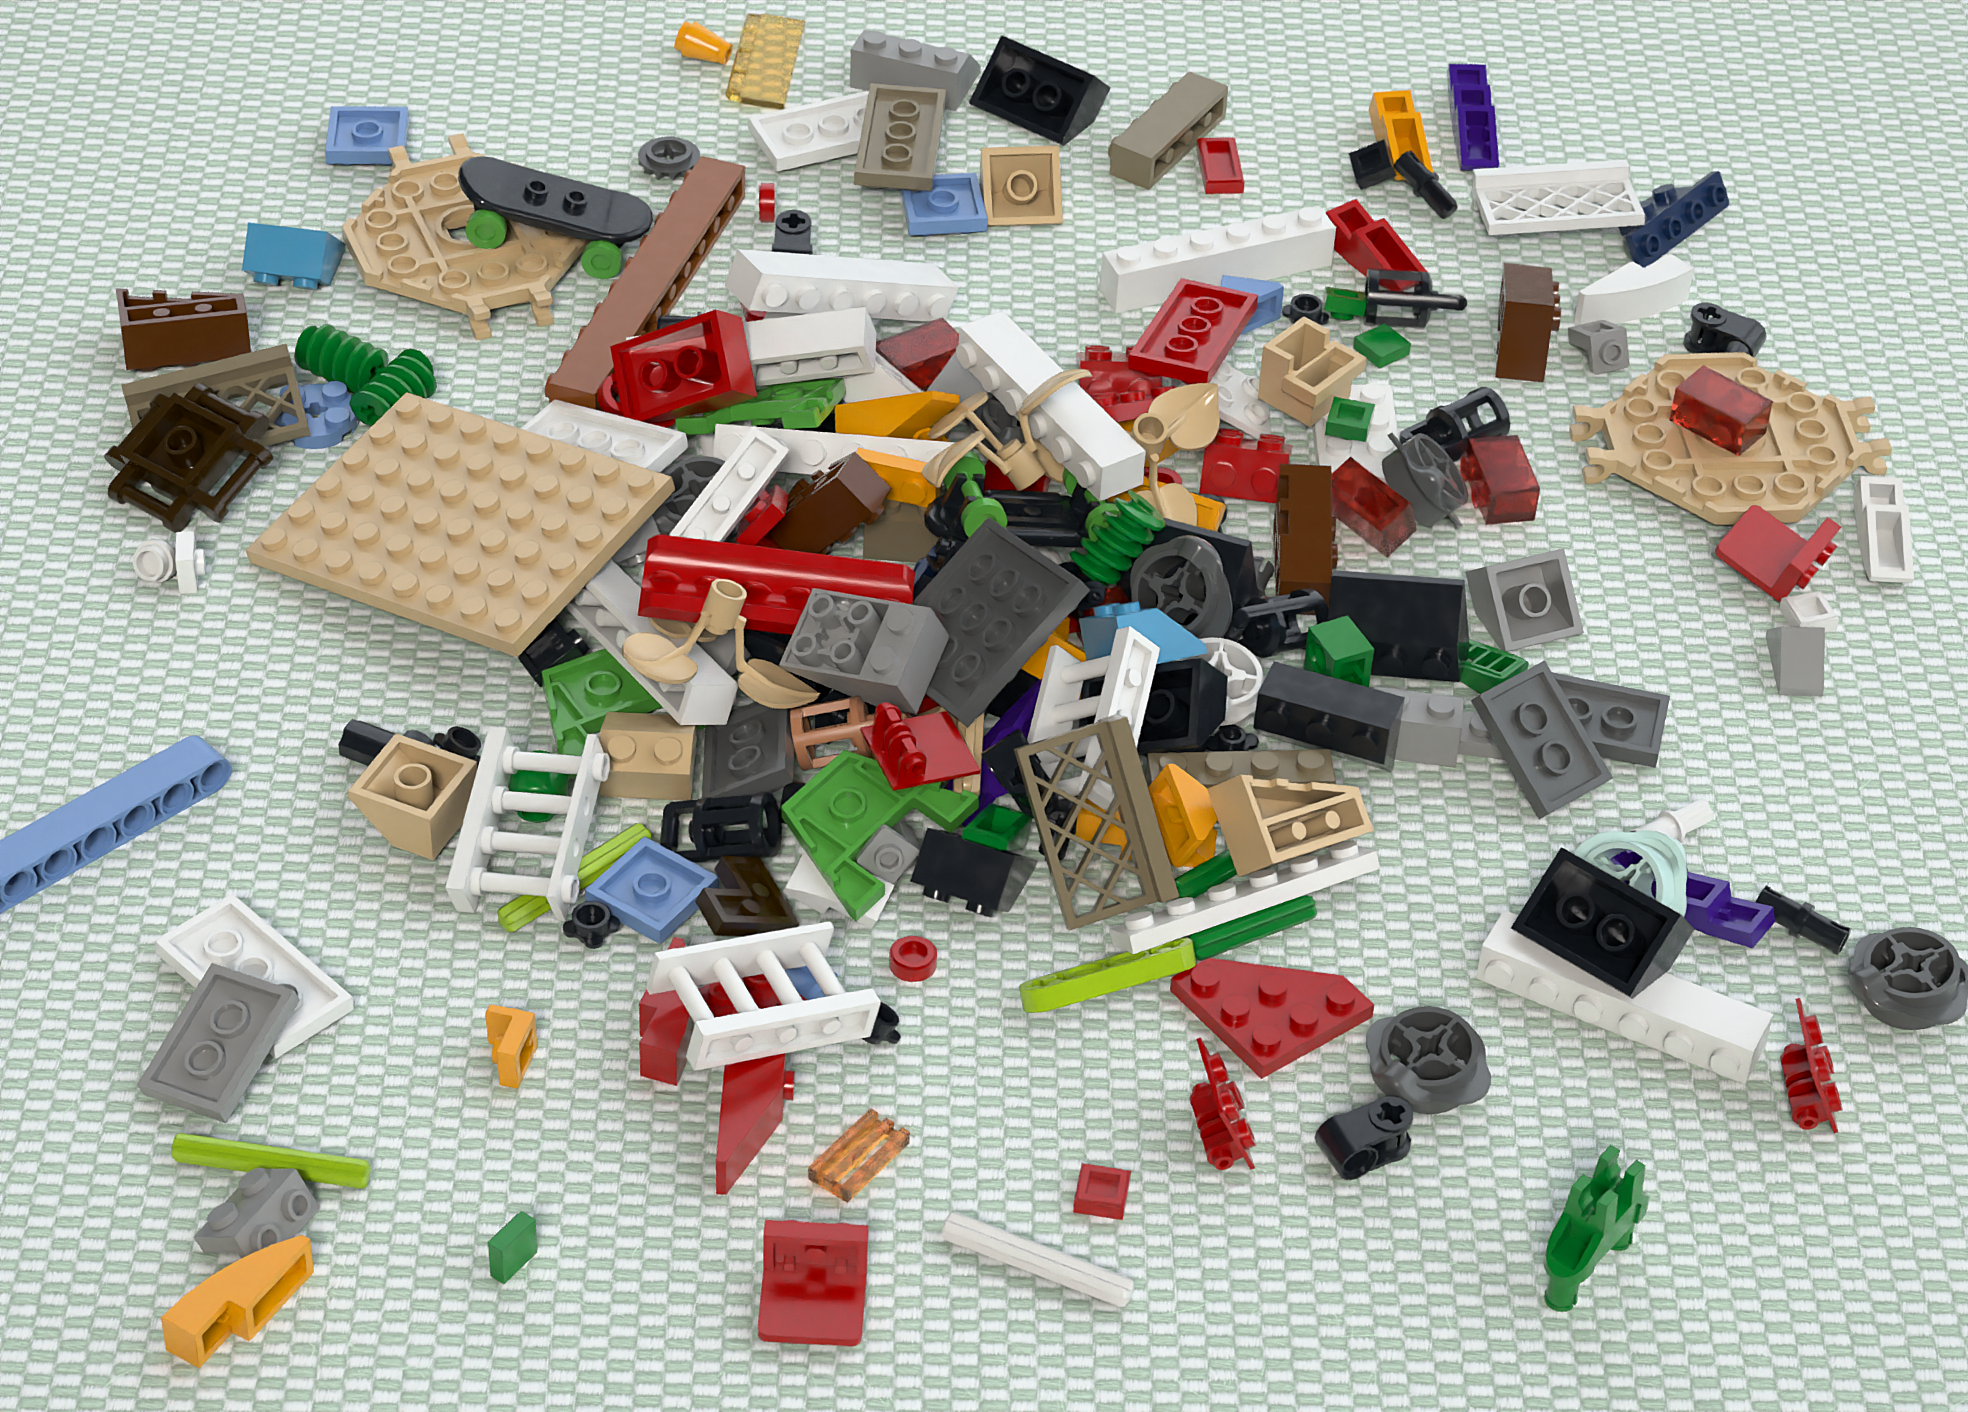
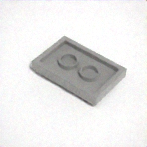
[137,963,300,1123]

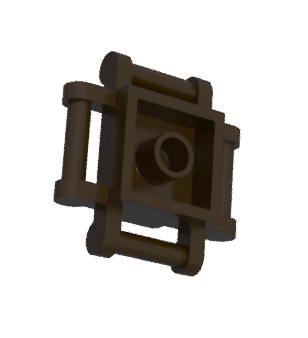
[104,383,274,533]

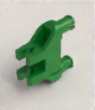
[1544,1145,1650,1312]

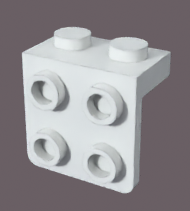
[1171,360,1271,439]

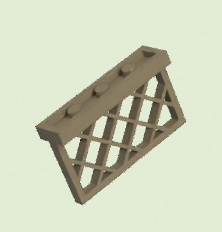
[121,343,311,446]
[1014,714,1179,930]

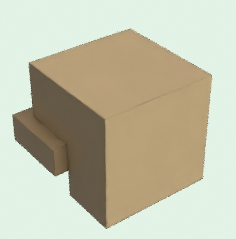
[1258,316,1367,427]

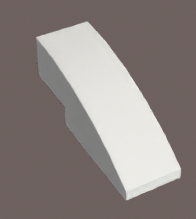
[1574,253,1694,325]
[1853,476,1914,583]

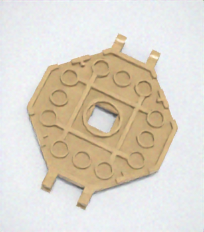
[342,133,591,341]
[1569,352,1892,525]

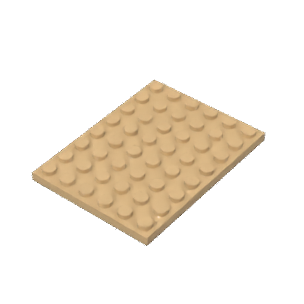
[245,392,675,657]

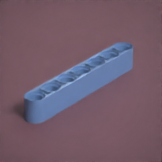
[0,735,232,914]

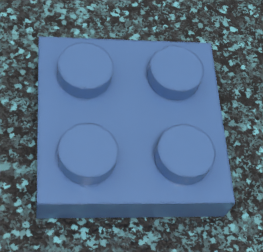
[325,106,409,166]
[899,173,987,236]
[585,836,719,944]

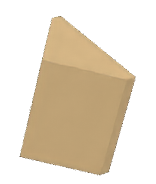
[979,145,1063,227]

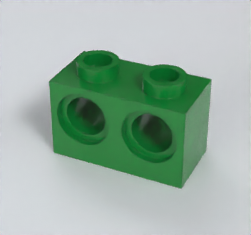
[1303,616,1374,687]

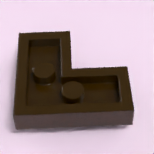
[695,856,799,936]

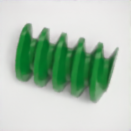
[294,324,388,394]
[349,348,437,426]
[1069,490,1165,587]

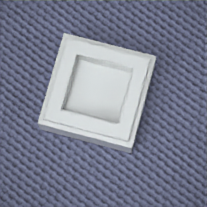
[1779,591,1839,632]

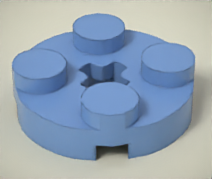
[274,381,358,449]

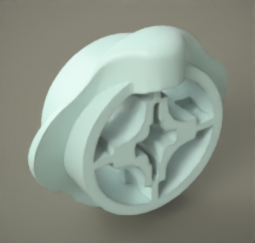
[1574,830,1687,917]

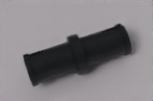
[1756,885,1851,955]

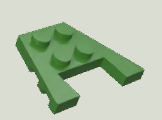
[675,378,846,435]
[542,648,705,779]
[781,750,979,922]

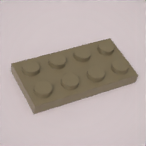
[854,83,946,191]

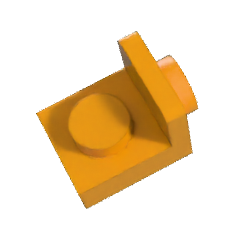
[485,1004,538,1089]

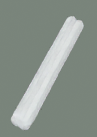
[942,1211,1134,1308]

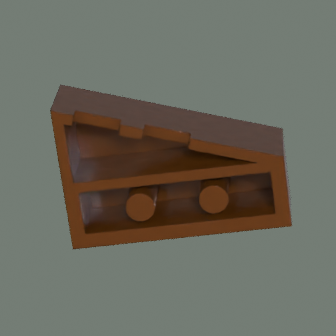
[1495,263,1561,383]
[116,288,251,371]
[767,452,892,555]
[1272,464,1338,615]

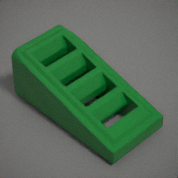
[1460,639,1529,694]
[962,803,1033,851]

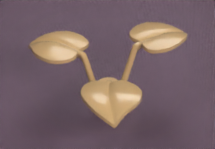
[922,369,1093,491]
[1033,383,1220,526]
[622,579,820,709]

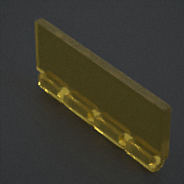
[725,13,805,110]

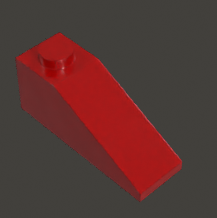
[716,1053,795,1195]

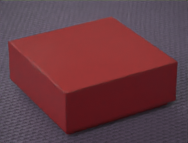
[1073,1163,1131,1220]

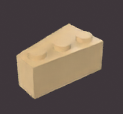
[1207,774,1374,877]

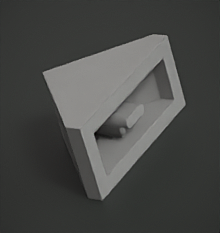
[1766,627,1825,696]

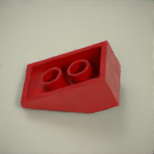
[610,309,757,424]

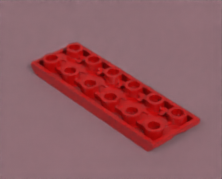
[638,534,915,635]

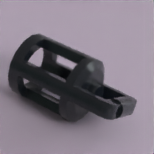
[1363,268,1467,328]
[1399,386,1510,462]
[1222,588,1328,658]
[660,792,782,863]

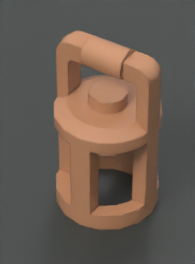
[790,696,911,771]

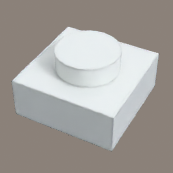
[175,531,206,594]

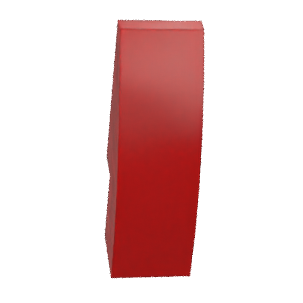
[1325,199,1427,291]
[639,937,693,1086]

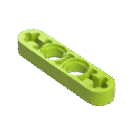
[1019,938,1197,1013]

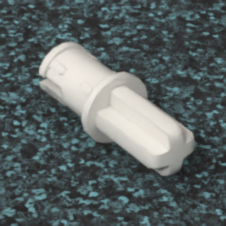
[1630,799,1714,843]

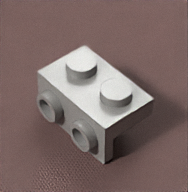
[194,1168,319,1258]

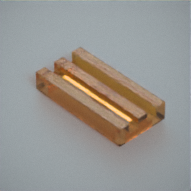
[808,1108,910,1203]

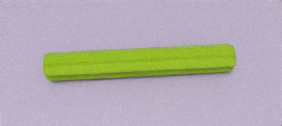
[497,823,652,933]
[171,1133,371,1189]

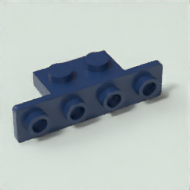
[1619,171,1730,268]

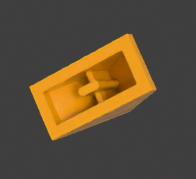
[1148,764,1218,867]

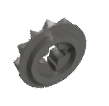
[638,136,700,180]

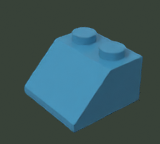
[242,222,346,290]
[1079,601,1207,664]

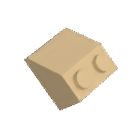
[599,712,698,801]
[348,734,477,860]

